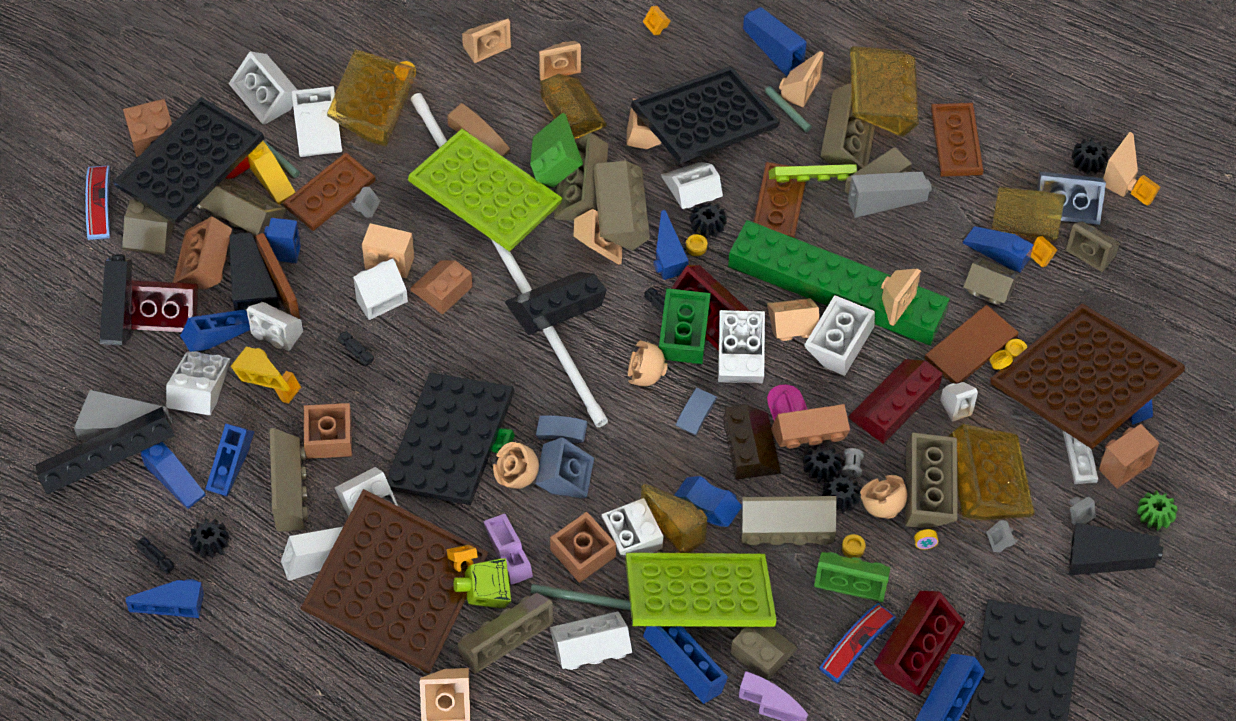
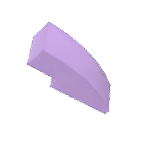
[483,514,533,585]
[739,671,808,721]

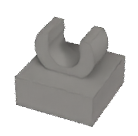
[351,187,381,217]
[1069,496,1096,526]
[986,520,1017,553]

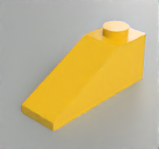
[247,141,295,204]
[231,347,290,391]

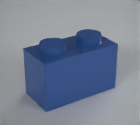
[264,218,301,263]

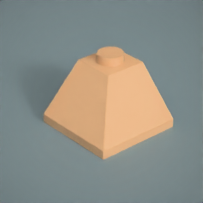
[462,19,511,63]
[539,41,581,81]
[779,51,824,108]
[627,98,661,149]
[1103,132,1138,197]
[573,209,622,265]
[881,269,921,326]
[420,668,470,721]

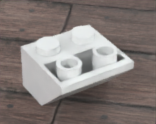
[353,258,408,320]
[247,302,303,351]
[335,467,398,516]
[601,498,663,555]

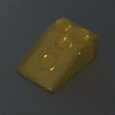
[991,187,1065,241]
[641,483,707,553]

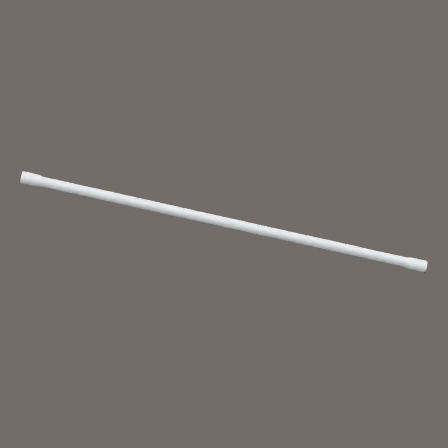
[411,93,608,427]

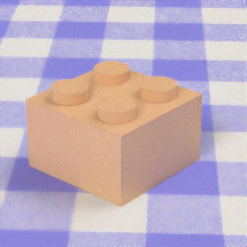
[362,223,414,279]

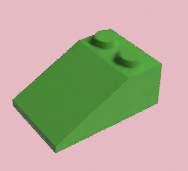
[530,113,583,188]

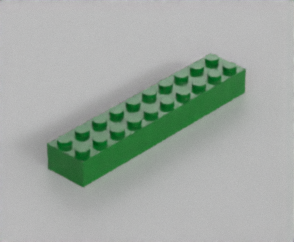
[728,220,950,346]

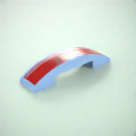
[86,166,110,240]

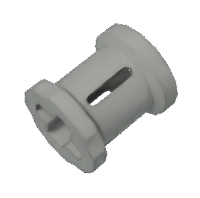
[841,448,864,478]

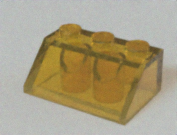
[540,74,607,139]

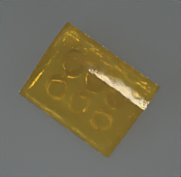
[850,46,919,137]
[327,49,415,147]
[947,424,1035,520]

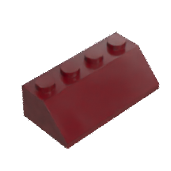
[671,265,750,351]
[131,280,198,332]
[848,359,943,444]
[874,590,965,696]

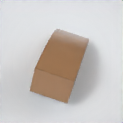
[448,103,510,157]

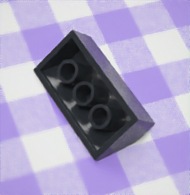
[505,272,607,335]

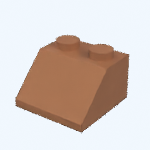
[410,260,472,315]

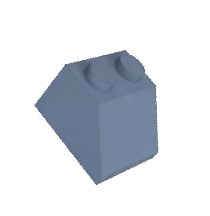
[535,437,594,498]

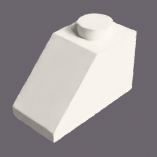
[940,382,978,422]

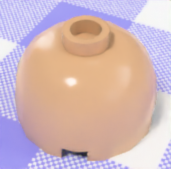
[628,340,667,386]
[493,442,539,489]
[860,475,908,519]

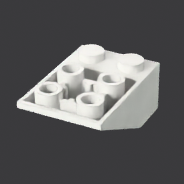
[292,86,342,157]
[661,162,723,209]
[718,310,765,383]
[166,351,230,415]

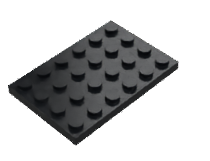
[630,66,780,164]
[113,97,265,225]
[386,372,515,505]
[968,599,1082,721]

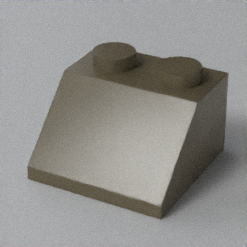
[122,200,175,255]
[1066,221,1120,272]
[963,257,1020,304]
[730,627,798,681]

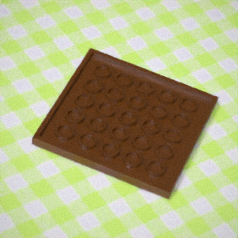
[990,303,1185,449]
[301,489,489,673]

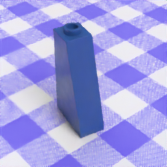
[743,7,807,77]

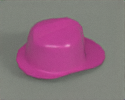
[767,384,807,421]

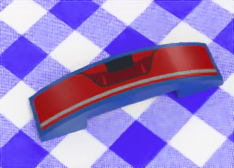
[819,603,896,684]

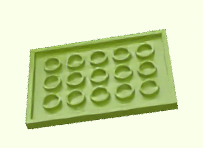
[408,129,563,252]
[625,553,776,627]

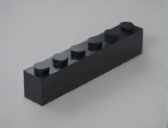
[35,406,175,494]

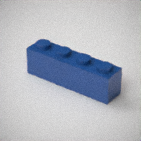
[643,626,728,704]
[915,654,985,721]

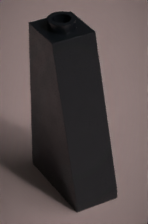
[230,233,279,311]
[100,254,132,345]
[1068,523,1163,575]

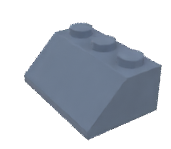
[1035,171,1106,225]

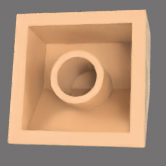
[767,298,820,341]

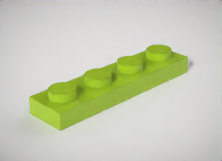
[769,164,857,183]

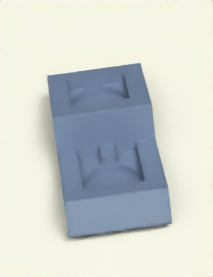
[675,388,717,436]
[536,416,588,443]

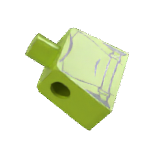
[454,558,511,609]

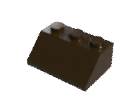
[723,405,781,480]

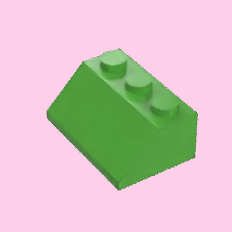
[814,552,891,602]

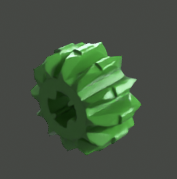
[1137,490,1178,531]

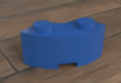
[672,476,742,527]

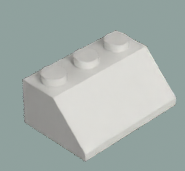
[228,51,297,124]
[805,295,875,376]
[550,611,632,670]

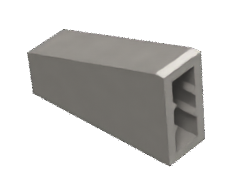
[848,171,931,218]
[74,390,172,440]

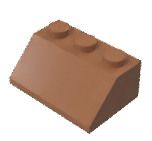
[173,216,232,290]
[771,404,850,449]

